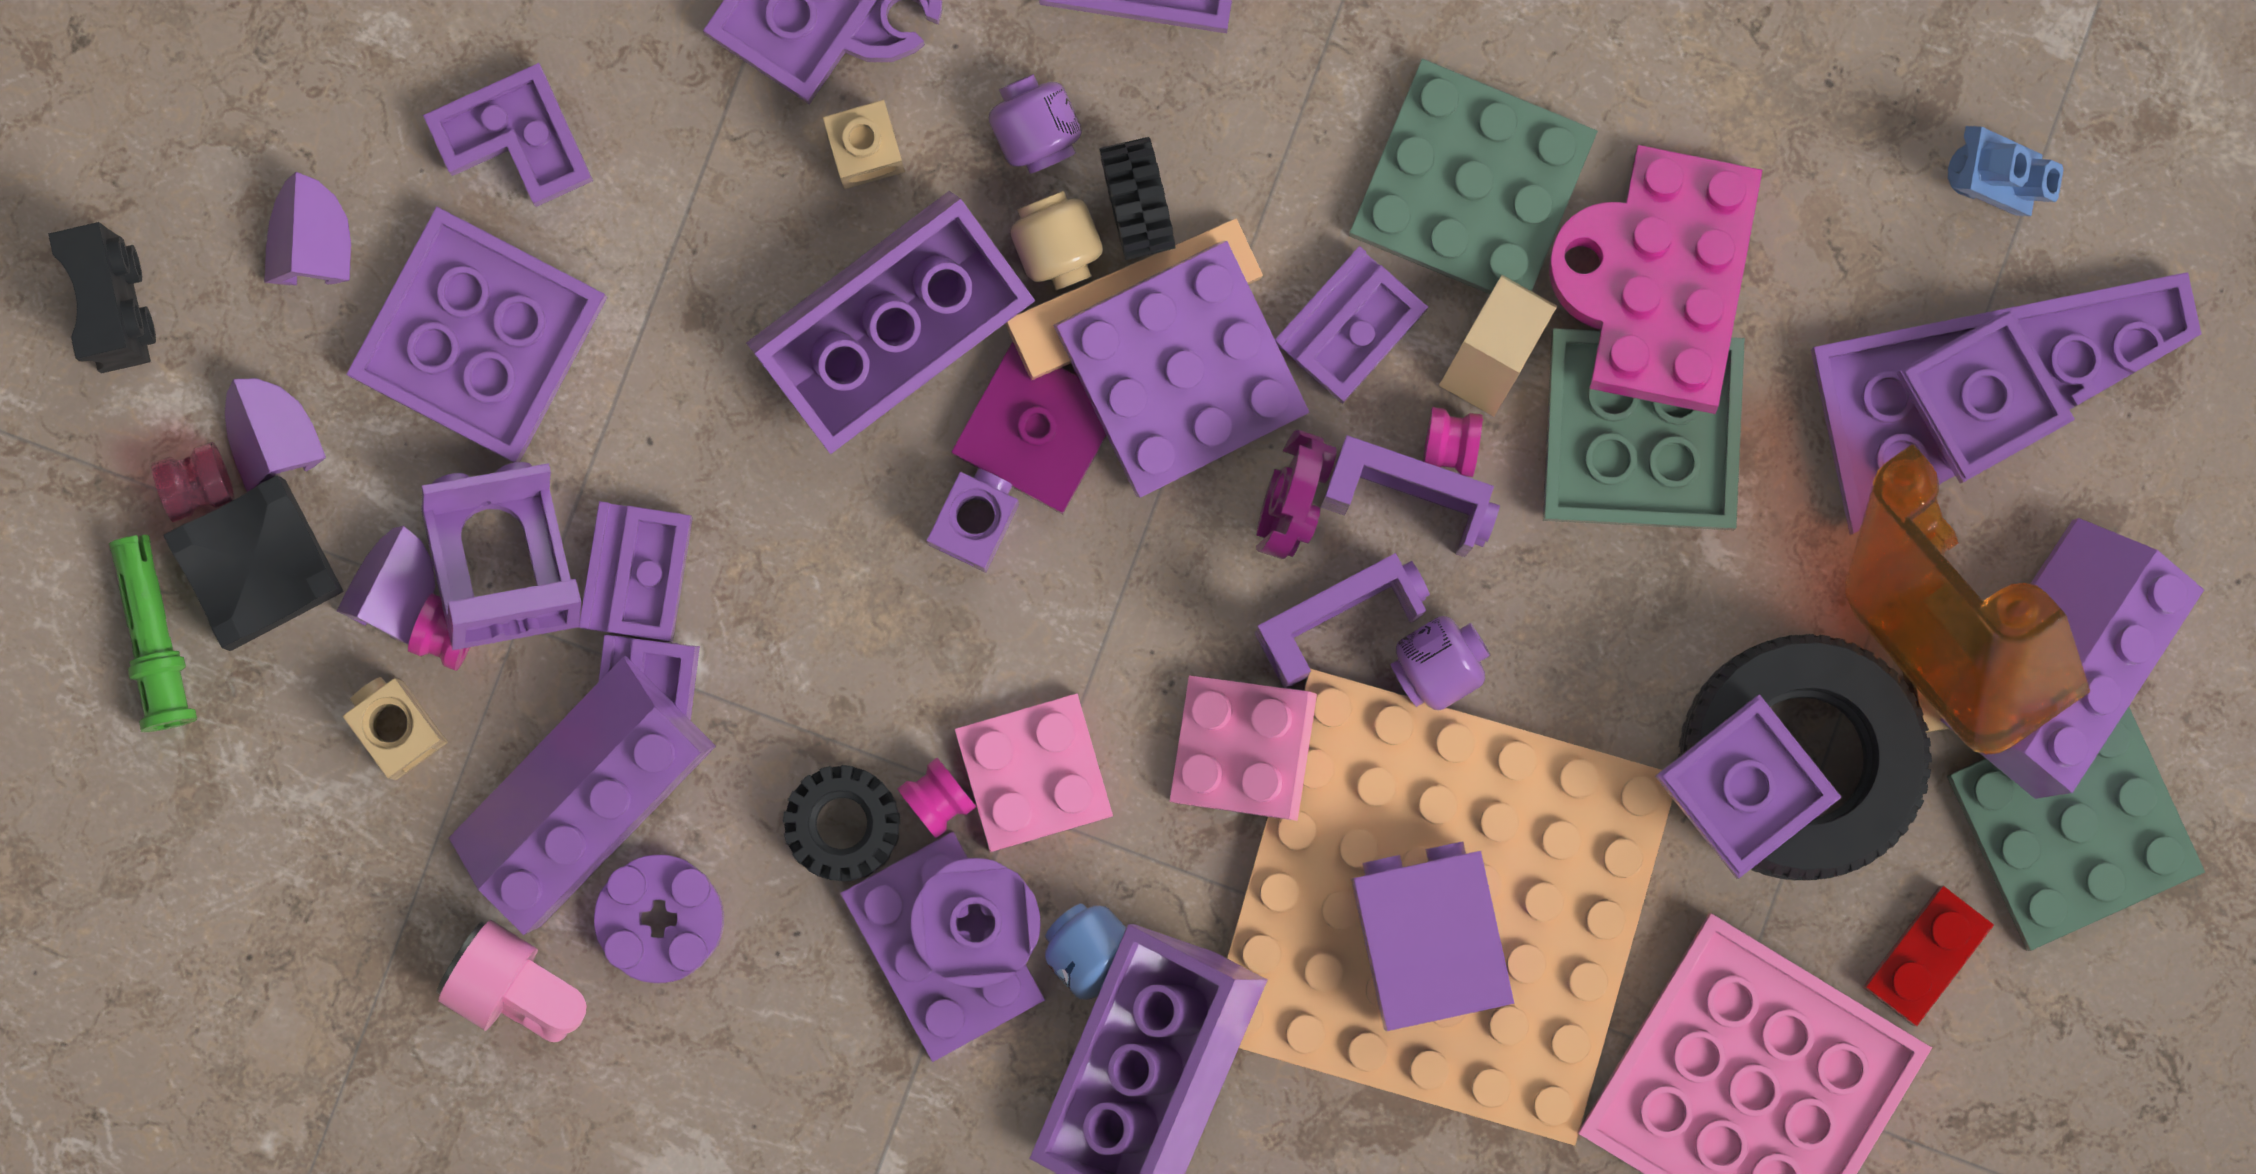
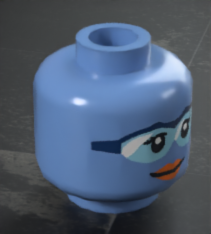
[1045,904,1127,1000]

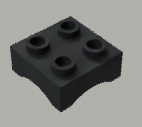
[48,222,156,374]
[163,475,344,651]

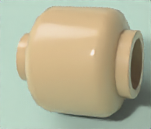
[1010,191,1103,290]

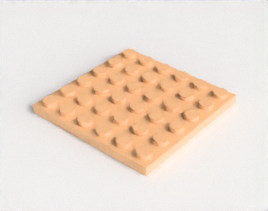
[1227,668,1673,1145]

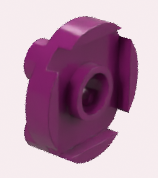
[1256,430,1337,559]

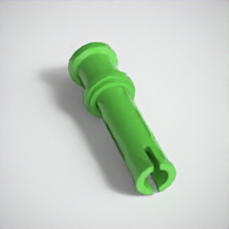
[109,535,197,732]

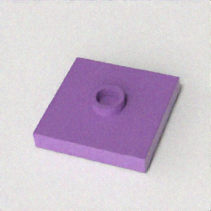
[1897,308,2075,484]
[1655,694,1841,879]

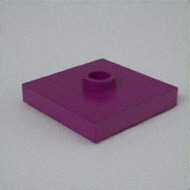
[951,341,1107,515]

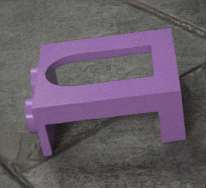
[1321,435,1500,557]
[421,462,581,650]
[1255,553,1430,688]

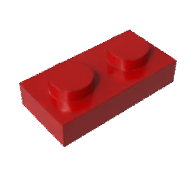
[1863,886,1994,1026]

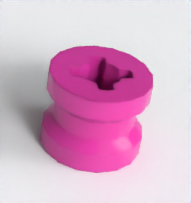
[1423,407,1483,477]
[408,594,470,671]
[897,757,976,838]

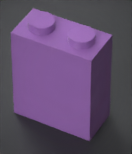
[1351,841,1515,1031]

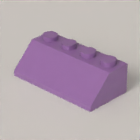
[746,191,1035,455]
[1940,518,2204,799]
[449,656,716,935]
[1029,924,1268,1174]

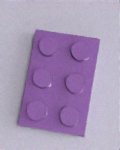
[841,832,1045,1062]

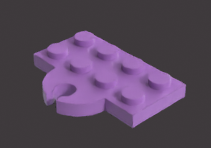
[703,0,942,105]

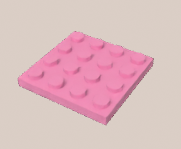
[1578,913,1932,1174]

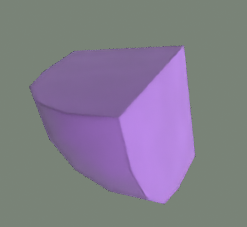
[264,172,351,285]
[225,378,326,492]
[337,526,435,644]

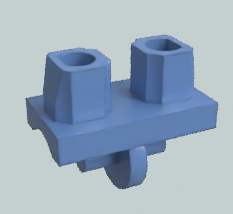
[1948,126,2064,216]

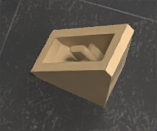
[1439,275,1557,417]

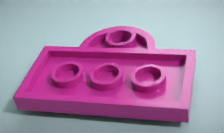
[1549,145,1763,414]

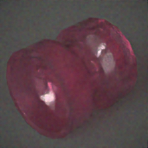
[151,442,235,523]

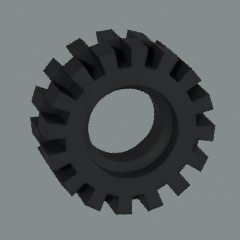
[1099,137,1176,260]
[783,765,901,881]

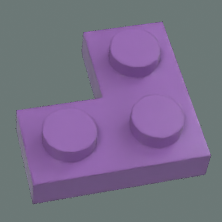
[423,63,594,207]

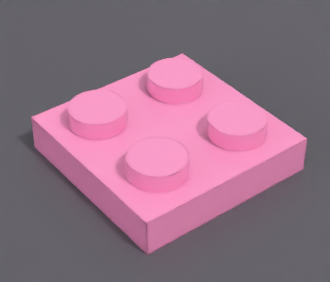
[1169,675,1317,821]
[955,694,1113,852]

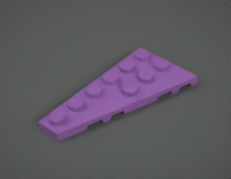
[1811,272,2201,536]

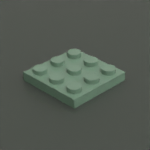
[1349,59,1598,294]
[1543,328,1745,531]
[1947,707,2205,951]

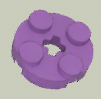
[594,855,724,983]
[911,858,1041,988]

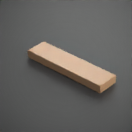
[1005,218,1263,381]

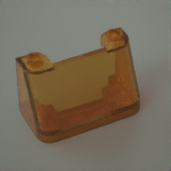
[1845,444,2091,755]

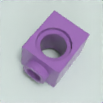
[927,468,1019,573]

